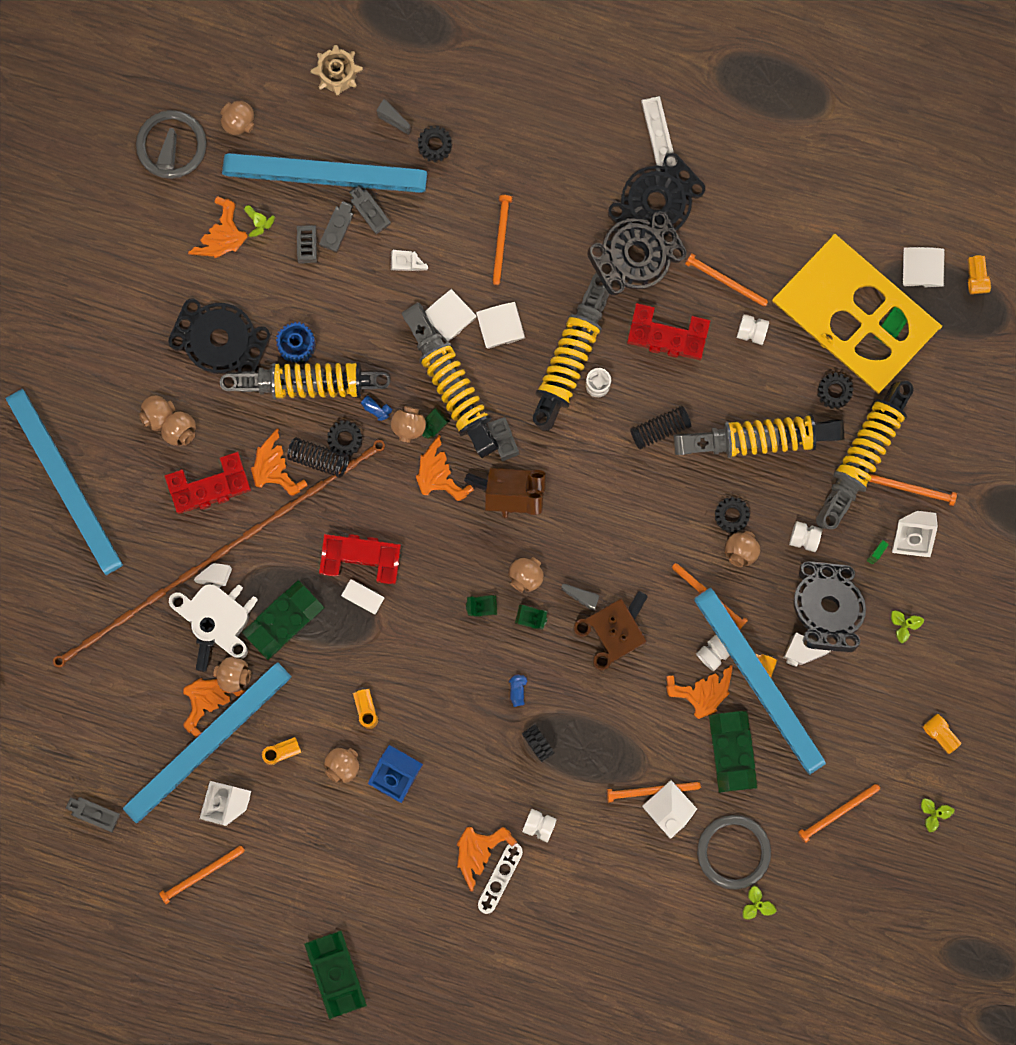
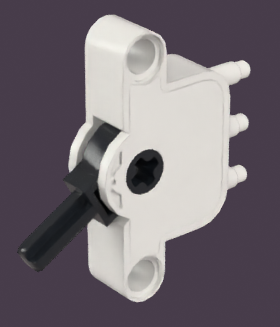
[169,584,258,672]

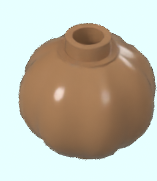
[220,101,255,135]
[139,396,175,431]
[391,406,426,443]
[161,412,196,446]
[725,531,760,567]
[509,557,544,593]
[213,657,251,693]
[324,748,359,783]

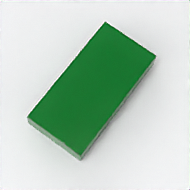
[874,307,907,346]
[866,540,888,564]

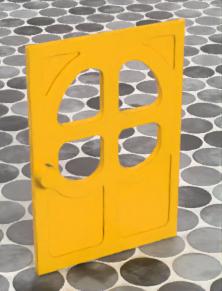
[772,234,942,394]

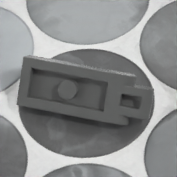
[349,186,391,235]
[319,201,354,253]
[66,797,121,832]

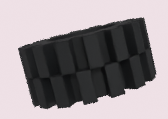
[418,126,452,162]
[817,373,853,409]
[327,421,362,456]
[715,497,750,533]
[522,725,554,762]

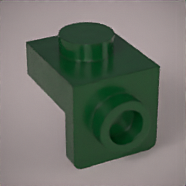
[421,408,450,439]
[466,595,497,617]
[515,605,547,630]

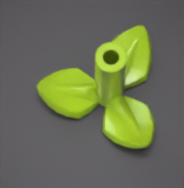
[244,205,275,237]
[891,611,924,643]
[921,799,955,832]
[743,886,776,919]

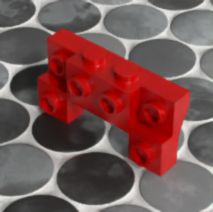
[627,303,710,361]
[164,452,251,514]
[319,534,401,585]

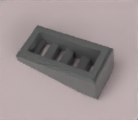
[377,99,411,135]
[156,128,177,170]
[297,225,317,264]
[561,584,599,611]

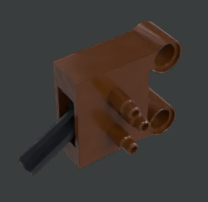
[464,468,546,518]
[573,591,648,671]

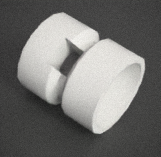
[737,314,769,345]
[586,368,611,398]
[789,521,822,552]
[696,635,730,671]
[522,809,557,842]

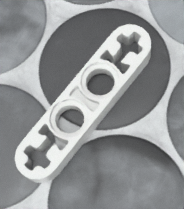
[478,844,523,914]

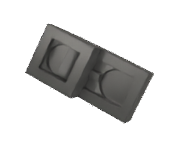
[487,417,520,461]

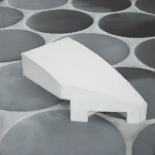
[391,250,428,271]
[194,563,232,586]

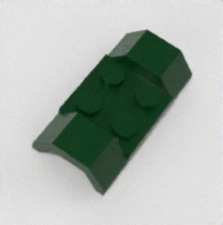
[242,580,324,660]
[709,711,757,793]
[304,930,367,1020]

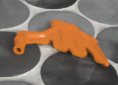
[188,196,248,258]
[251,428,308,496]
[416,435,474,501]
[666,665,733,719]
[183,678,246,738]
[457,827,517,892]

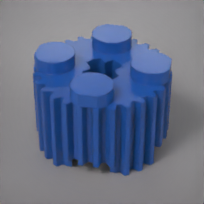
[276,322,316,364]

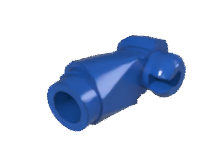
[361,395,392,421]
[508,674,527,707]

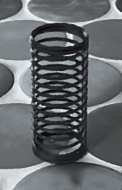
[630,405,692,450]
[287,437,349,478]

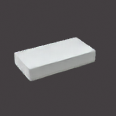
[341,579,385,615]

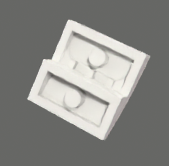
[903,247,944,287]
[425,289,477,343]
[476,302,525,349]

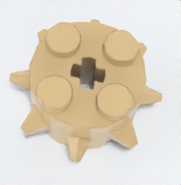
[311,45,363,95]

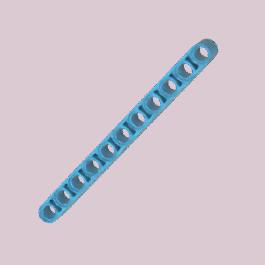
[222,154,427,192]
[6,389,123,575]
[694,588,826,775]
[123,662,292,823]

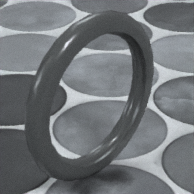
[136,110,207,179]
[697,815,771,890]

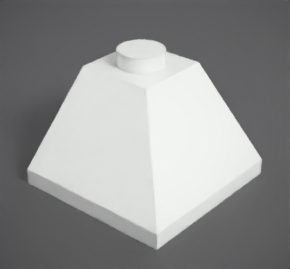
[892,511,938,557]
[783,633,831,667]
[642,780,697,839]
[200,781,251,826]

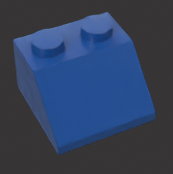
[368,745,423,803]

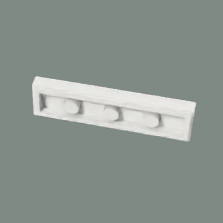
[641,96,676,172]

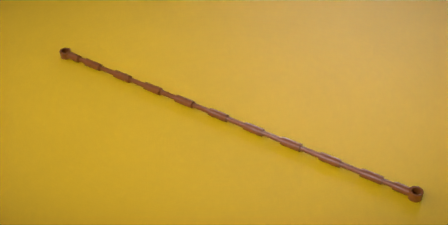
[53,440,385,668]

